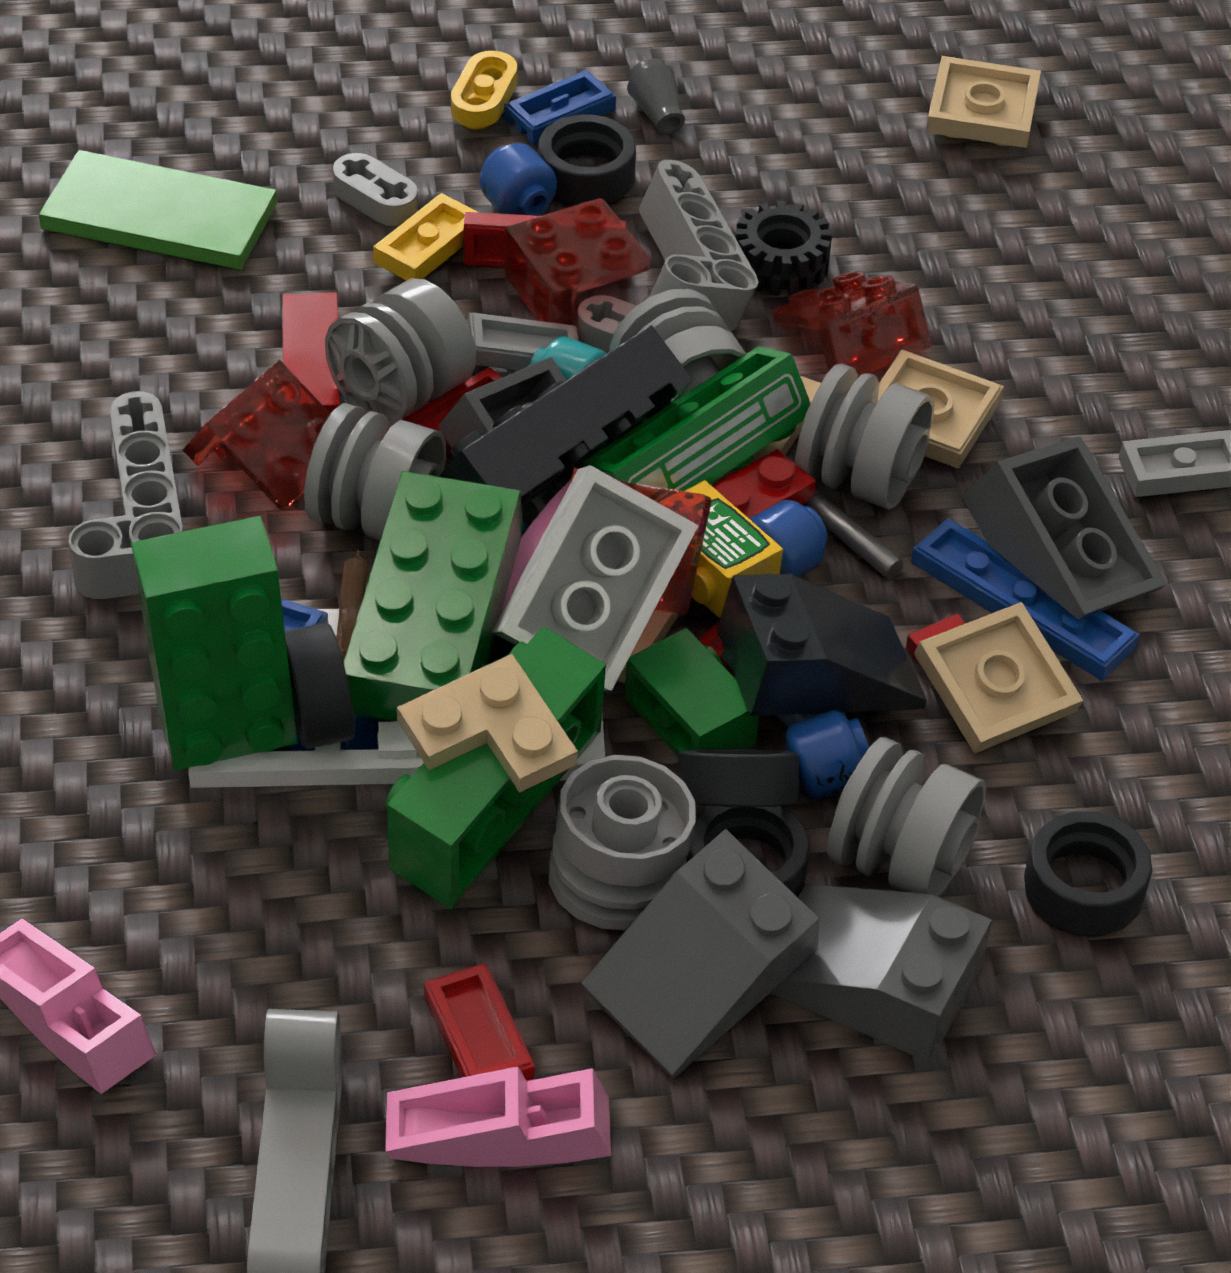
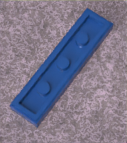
[911,518,1140,681]

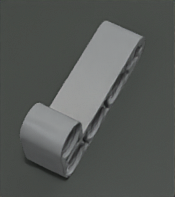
[639,160,758,332]
[68,391,183,599]
[247,1009,342,1273]

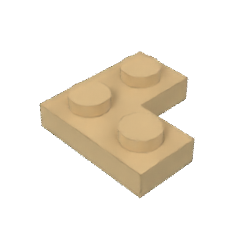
[397,654,578,793]

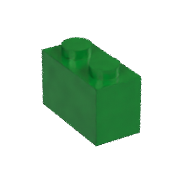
[625,628,760,757]

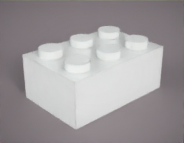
[492,465,699,691]

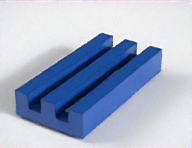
[504,70,616,145]

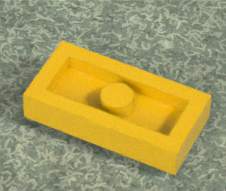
[373,193,477,281]

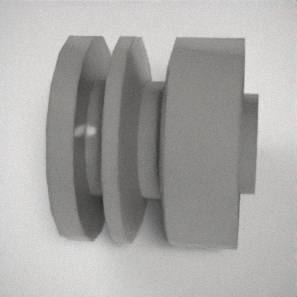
[325,279,476,426]
[610,289,746,402]
[795,363,934,510]
[304,403,446,541]
[827,737,986,897]
[549,755,696,931]

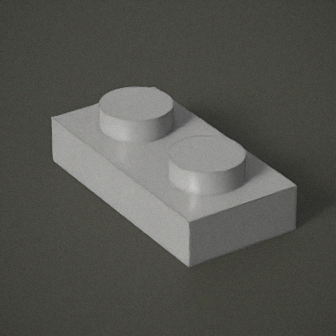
[1119,430,1231,497]

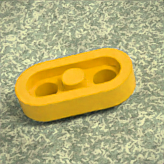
[451,51,517,130]

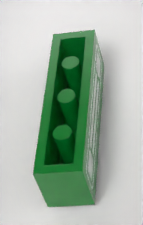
[582,346,811,504]

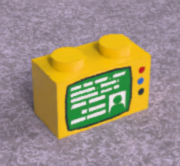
[661,480,783,618]

